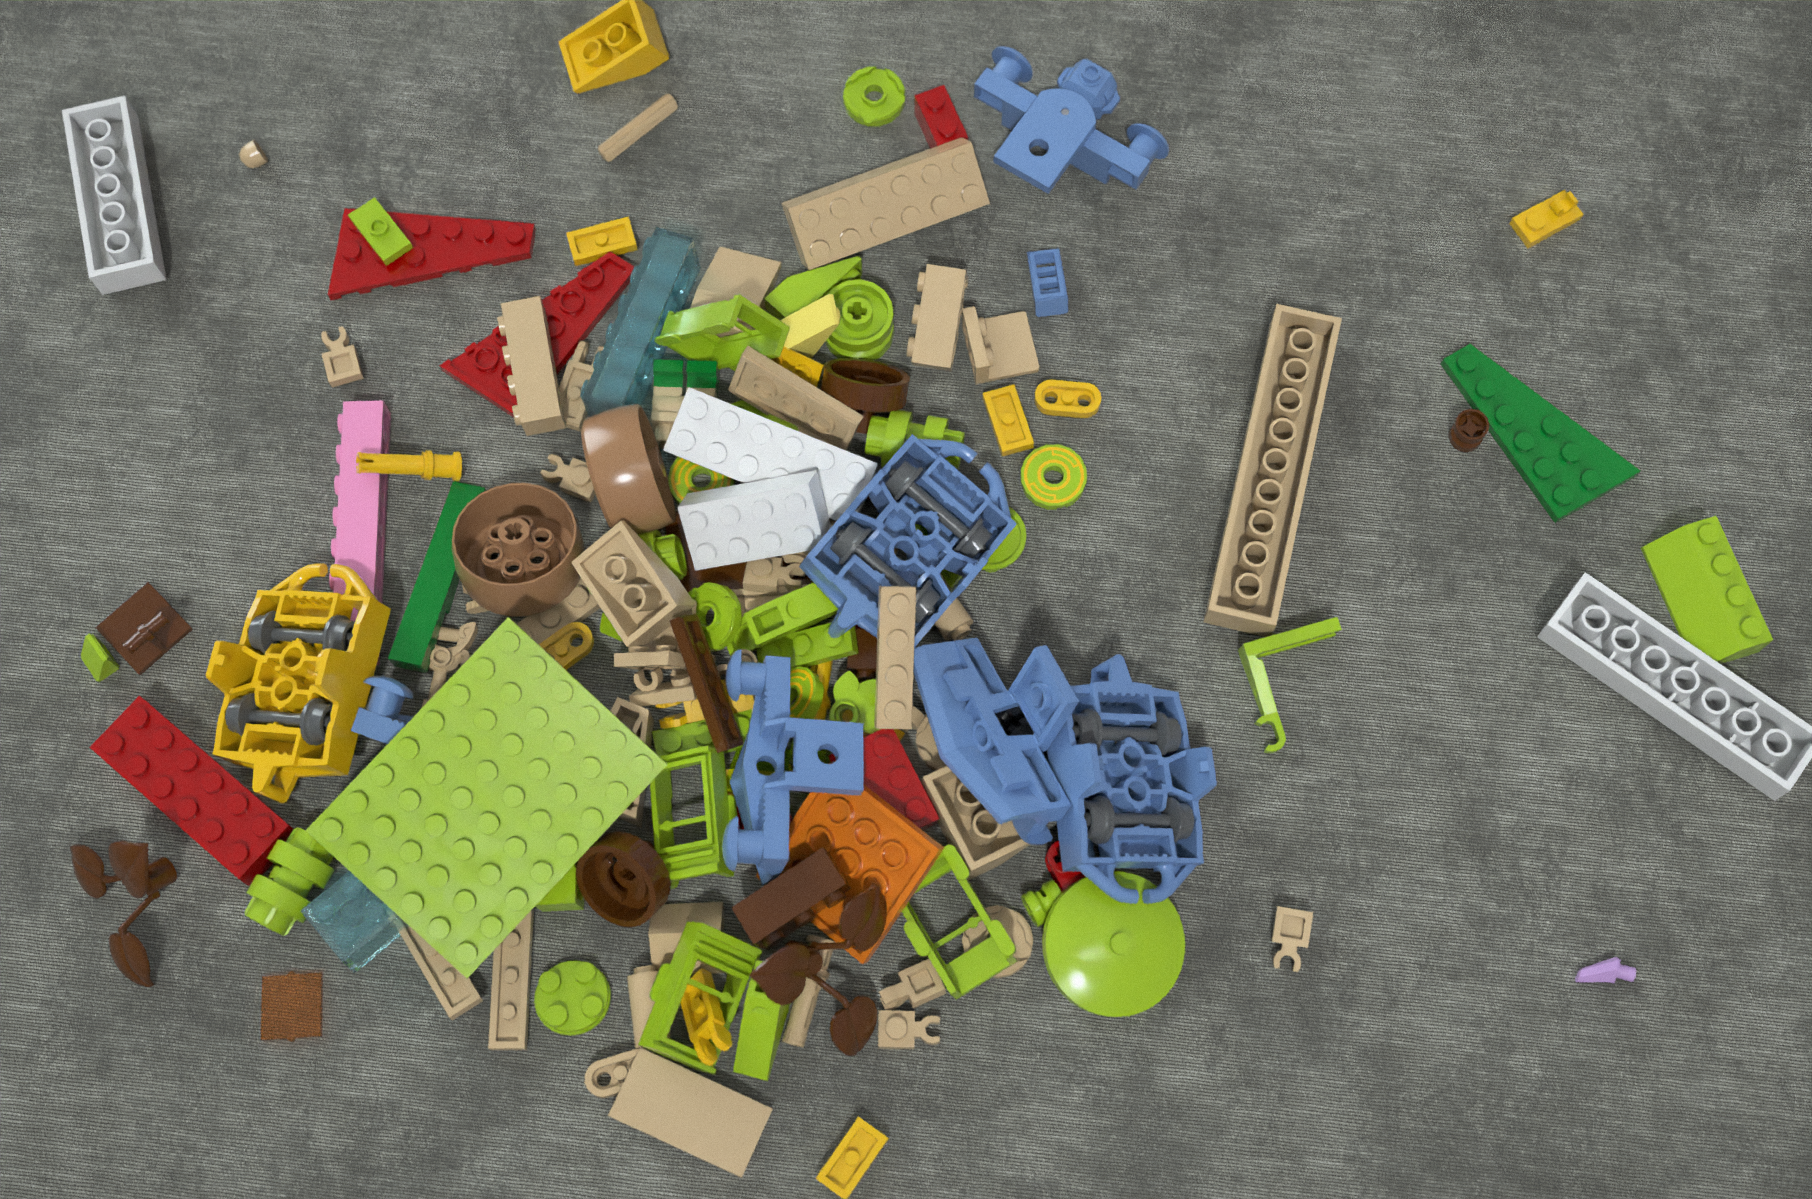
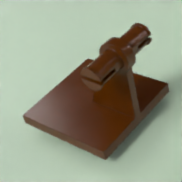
[95,582,193,675]

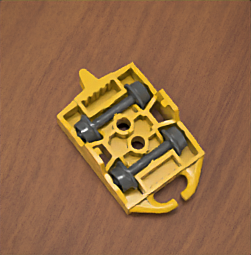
[206,563,391,803]

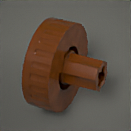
[821,358,910,434]
[576,832,671,927]

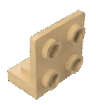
[962,306,1039,384]
[614,600,697,671]

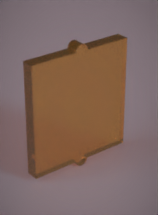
[261,971,323,1042]

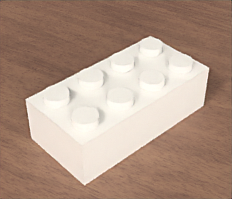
[677,470,831,570]

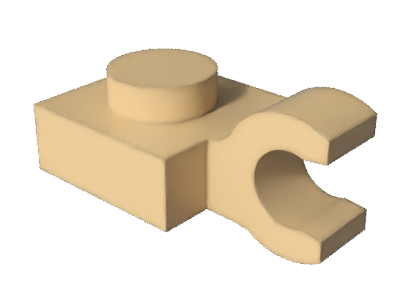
[879,959,946,1011]

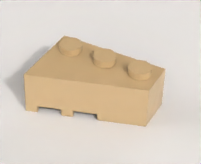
[907,264,969,372]

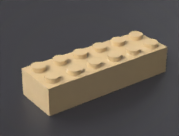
[781,137,990,270]

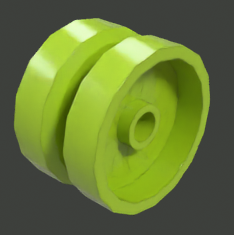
[825,279,894,361]

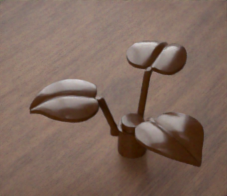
[70,840,177,987]
[749,884,887,1056]

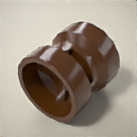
[1449,409,1489,452]

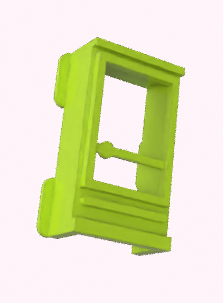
[654,294,790,371]
[650,745,737,889]
[902,845,1018,1000]
[638,921,762,1075]

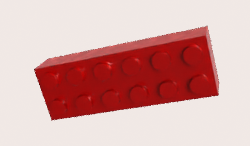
[89,695,293,887]

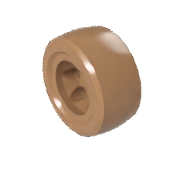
[581,404,676,534]
[452,483,584,617]

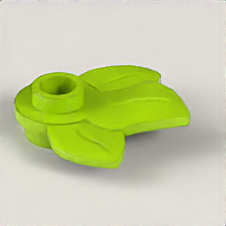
[829,671,880,734]

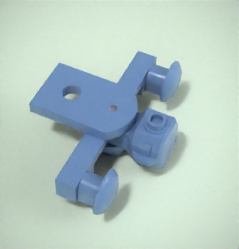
[974,46,1169,194]

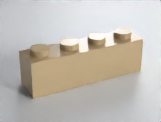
[497,296,566,436]

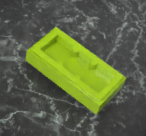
[348,197,413,266]

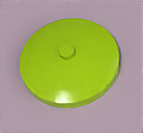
[1042,871,1185,1017]

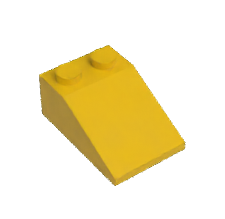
[558,0,670,94]

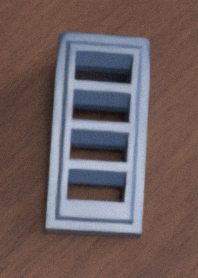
[1027,248,1068,317]

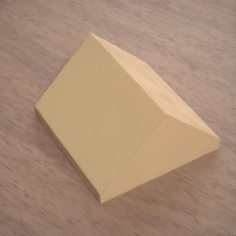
[648,902,725,975]

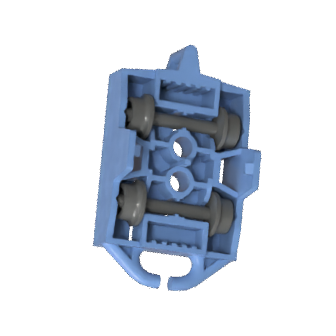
[799,434,1017,648]
[1047,654,1217,904]

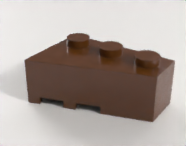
[731,847,851,951]

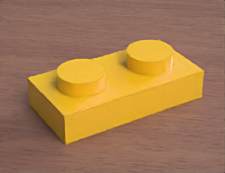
[566,216,638,267]
[982,384,1034,457]
[815,1117,889,1199]

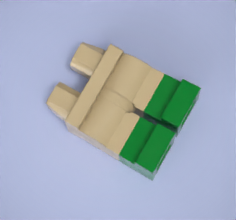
[651,359,720,449]

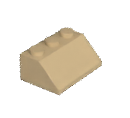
[921,766,1030,881]

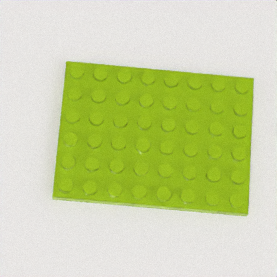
[305,617,668,979]

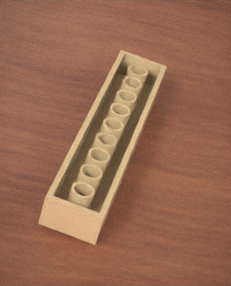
[1204,304,1342,637]

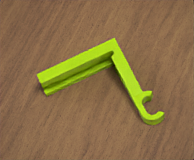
[1238,617,1342,754]

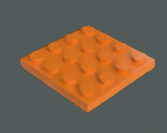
[755,762,944,964]

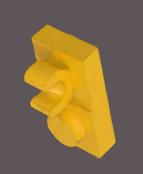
[1509,190,1583,249]

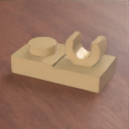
[629,668,697,706]

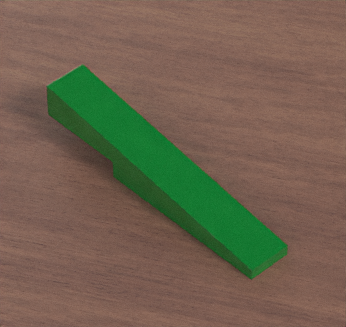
[388,481,487,673]

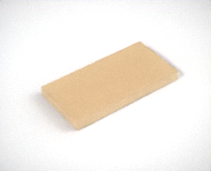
[728,346,864,451]
[608,1047,772,1178]

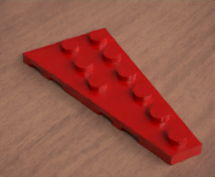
[328,208,536,300]
[439,251,637,418]

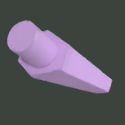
[1575,957,1636,983]

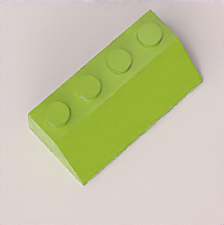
[1641,516,1773,664]

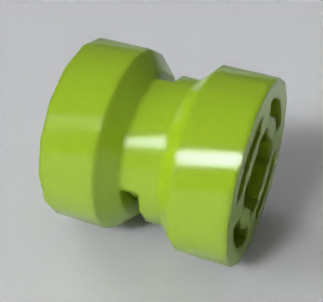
[1020,879,1062,927]

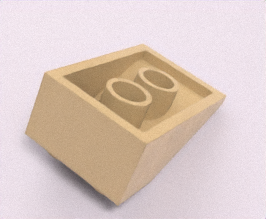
[690,247,782,337]
[571,521,696,647]

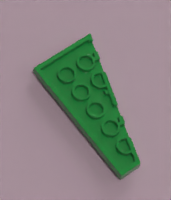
[1440,344,1641,523]

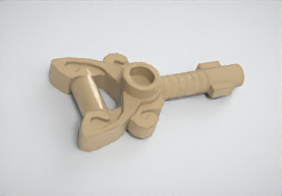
[422,622,478,707]

